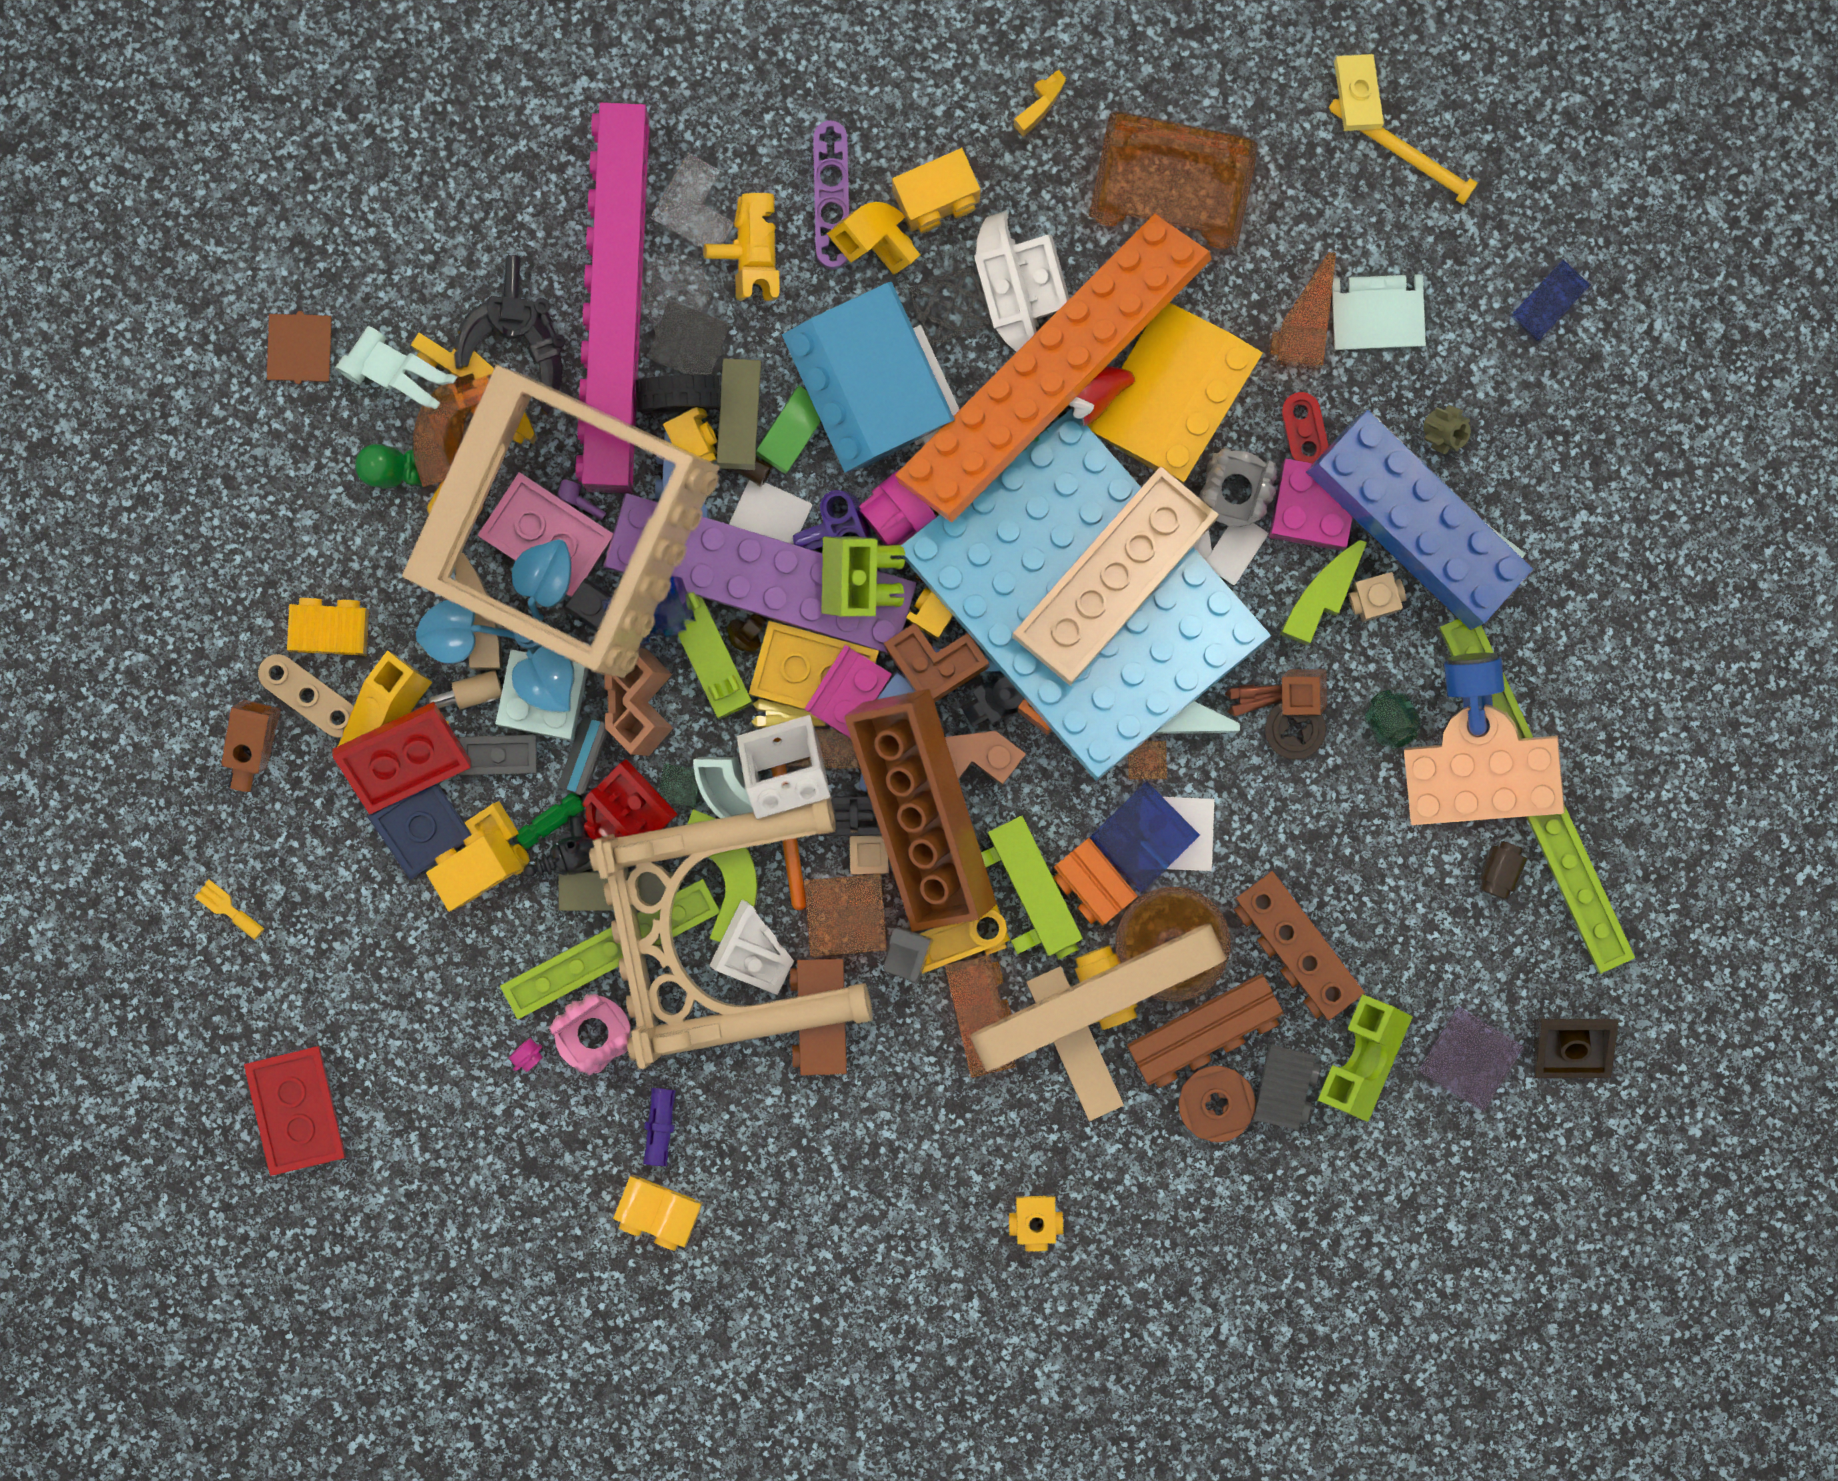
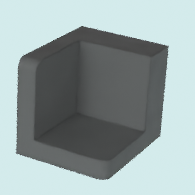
[883,927,933,984]

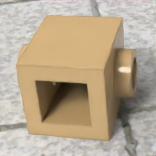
[1348,572,1406,622]

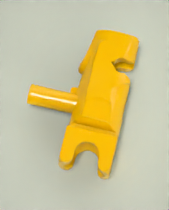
[703,193,780,302]

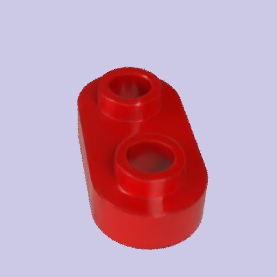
[1281,392,1329,463]

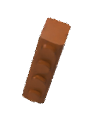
[1126,973,1284,1089]

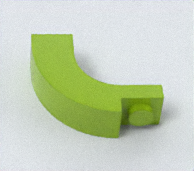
[687,809,758,943]

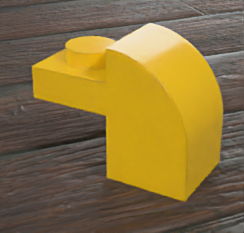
[827,202,920,275]

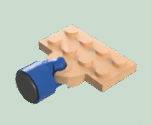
[1404,653,1565,825]

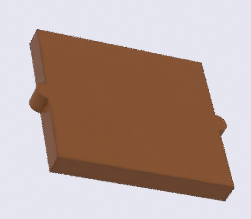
[267,311,332,385]

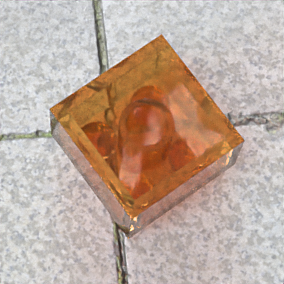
[804,874,887,957]

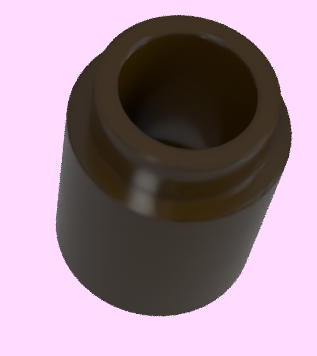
[1479,841,1527,900]

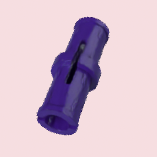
[643,1088,676,1167]

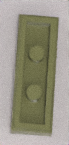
[717,359,761,470]
[559,872,674,911]

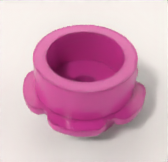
[508,1037,543,1072]

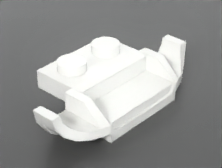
[974,211,1069,352]

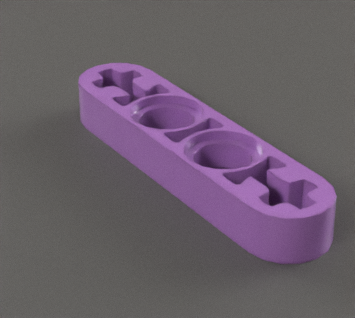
[813,120,849,270]

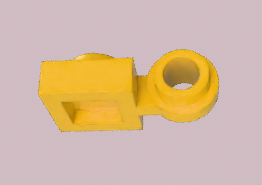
[465,801,530,875]

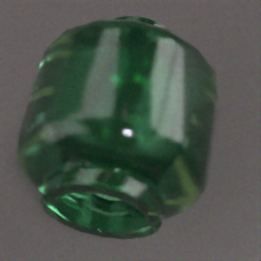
[1365,690,1422,749]

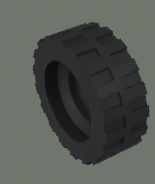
[635,375,721,413]

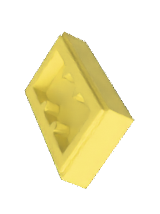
[1334,54,1384,131]

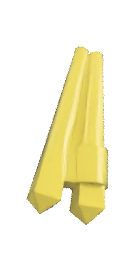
[751,699,826,729]

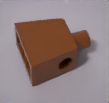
[221,700,281,792]

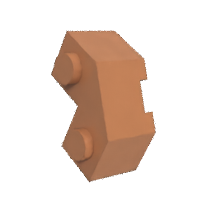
[604,648,673,756]
[945,731,1026,786]

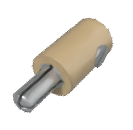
[429,670,502,710]

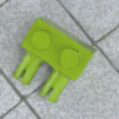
[821,537,905,616]

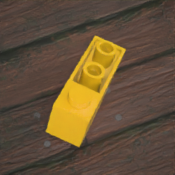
[338,650,432,746]

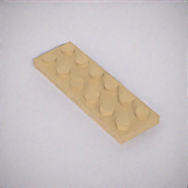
[1012,466,1219,686]

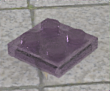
[1417,1006,1523,1112]

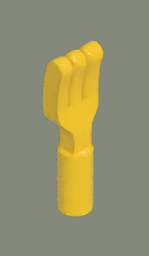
[194,879,264,940]

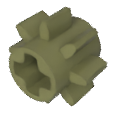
[1424,404,1471,454]

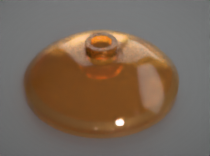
[1115,886,1231,1002]

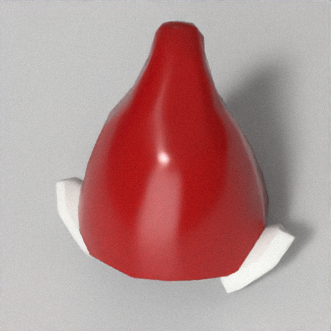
[1069,365,1135,426]

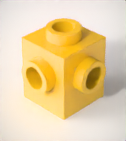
[1009,1195,1063,1251]

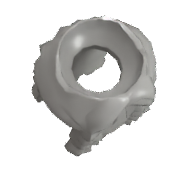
[1199,448,1277,527]

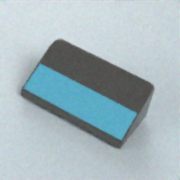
[559,717,608,796]

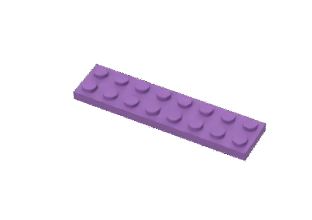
[603,493,917,655]

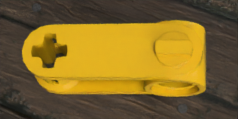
[920,905,1010,974]

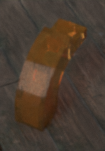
[413,373,492,487]

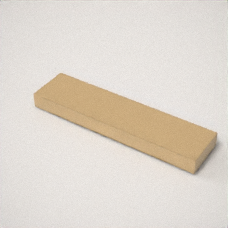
[1026,966,1124,1121]

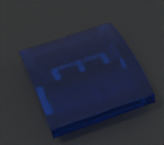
[1089,781,1200,893]

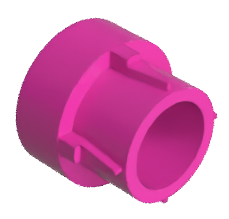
[859,470,937,545]

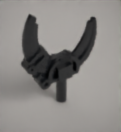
[454,255,566,416]

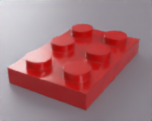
[332,702,471,815]
[244,1046,346,1176]

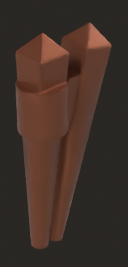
[1225,684,1282,716]

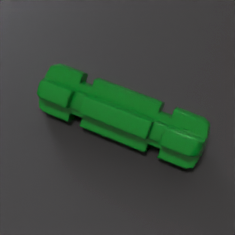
[516,793,585,849]

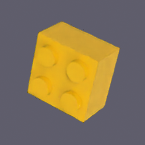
[892,148,981,233]

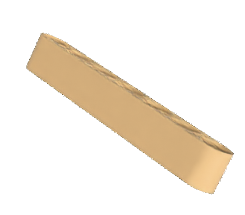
[970,924,1226,1071]

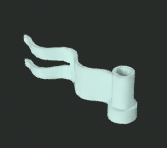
[335,326,457,409]

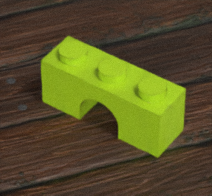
[1318,994,1413,1122]

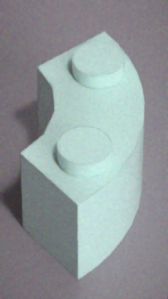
[693,757,754,818]

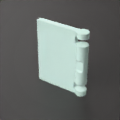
[1331,274,1426,350]

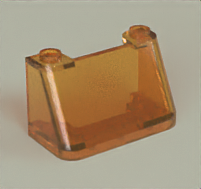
[1088,112,1258,249]

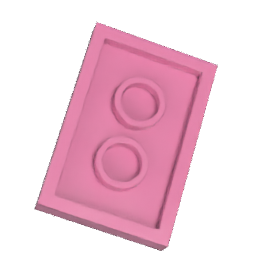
[477,472,613,598]

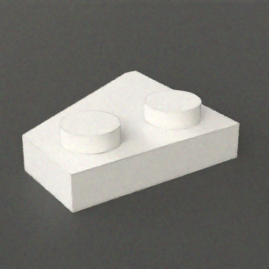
[710,900,794,995]

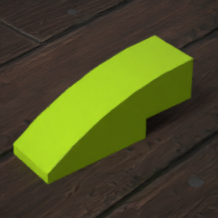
[1279,540,1367,646]

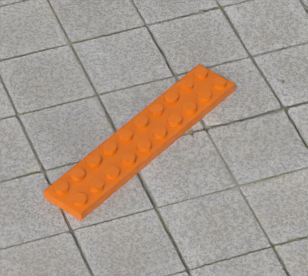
[895,213,1212,523]

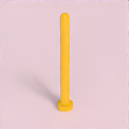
[1329,99,1478,205]

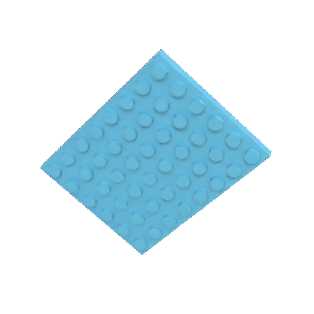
[901,409,1271,781]

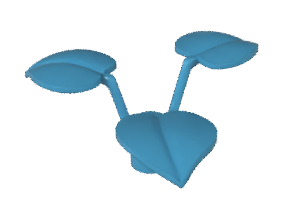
[416,539,574,712]

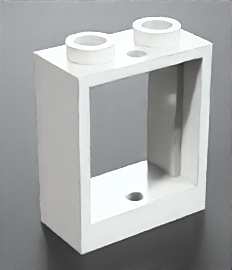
[737,715,831,819]

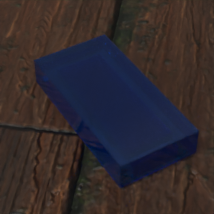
[1510,260,1590,342]

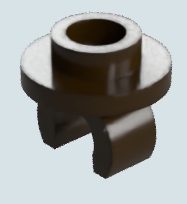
[727,613,767,652]

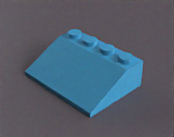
[782,282,955,473]

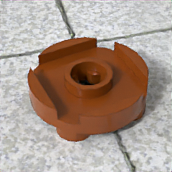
[1178,1065,1255,1142]

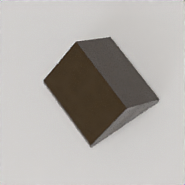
[1534,1019,1619,1078]

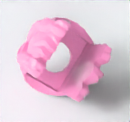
[549,994,631,1076]

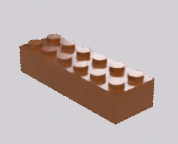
[844,689,997,932]

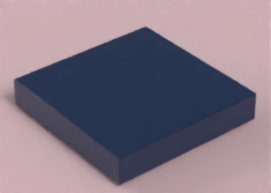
[368,783,472,880]

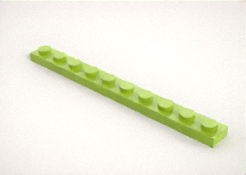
[1439,619,1635,974]

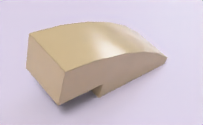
[455,553,503,670]

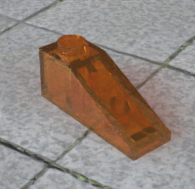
[1270,252,1336,370]

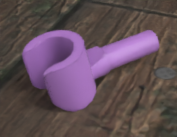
[558,480,606,520]

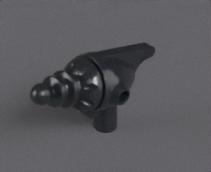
[523,816,596,877]

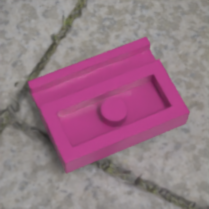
[804,645,892,739]

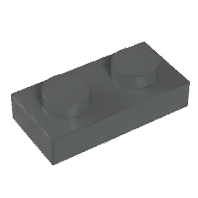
[459,735,537,776]

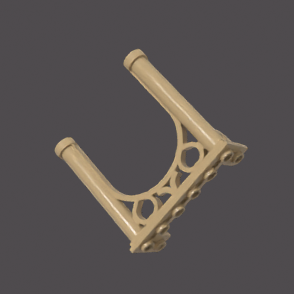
[590,798,873,1069]

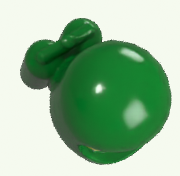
[355,444,432,489]

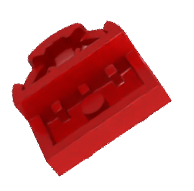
[583,759,678,839]

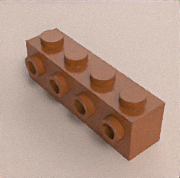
[1233,871,1365,1021]

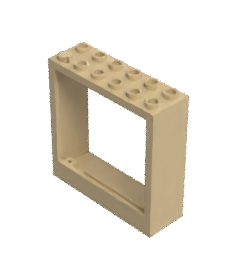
[401,364,720,678]

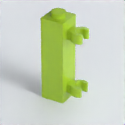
[662,588,753,720]
[981,816,1083,960]

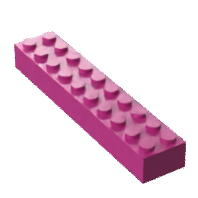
[576,103,650,494]

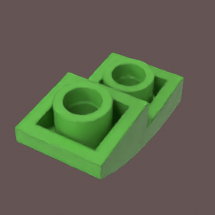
[756,385,821,474]

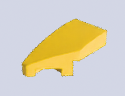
[1014,70,1066,137]

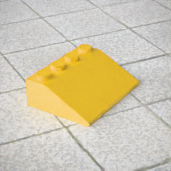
[1087,302,1263,484]

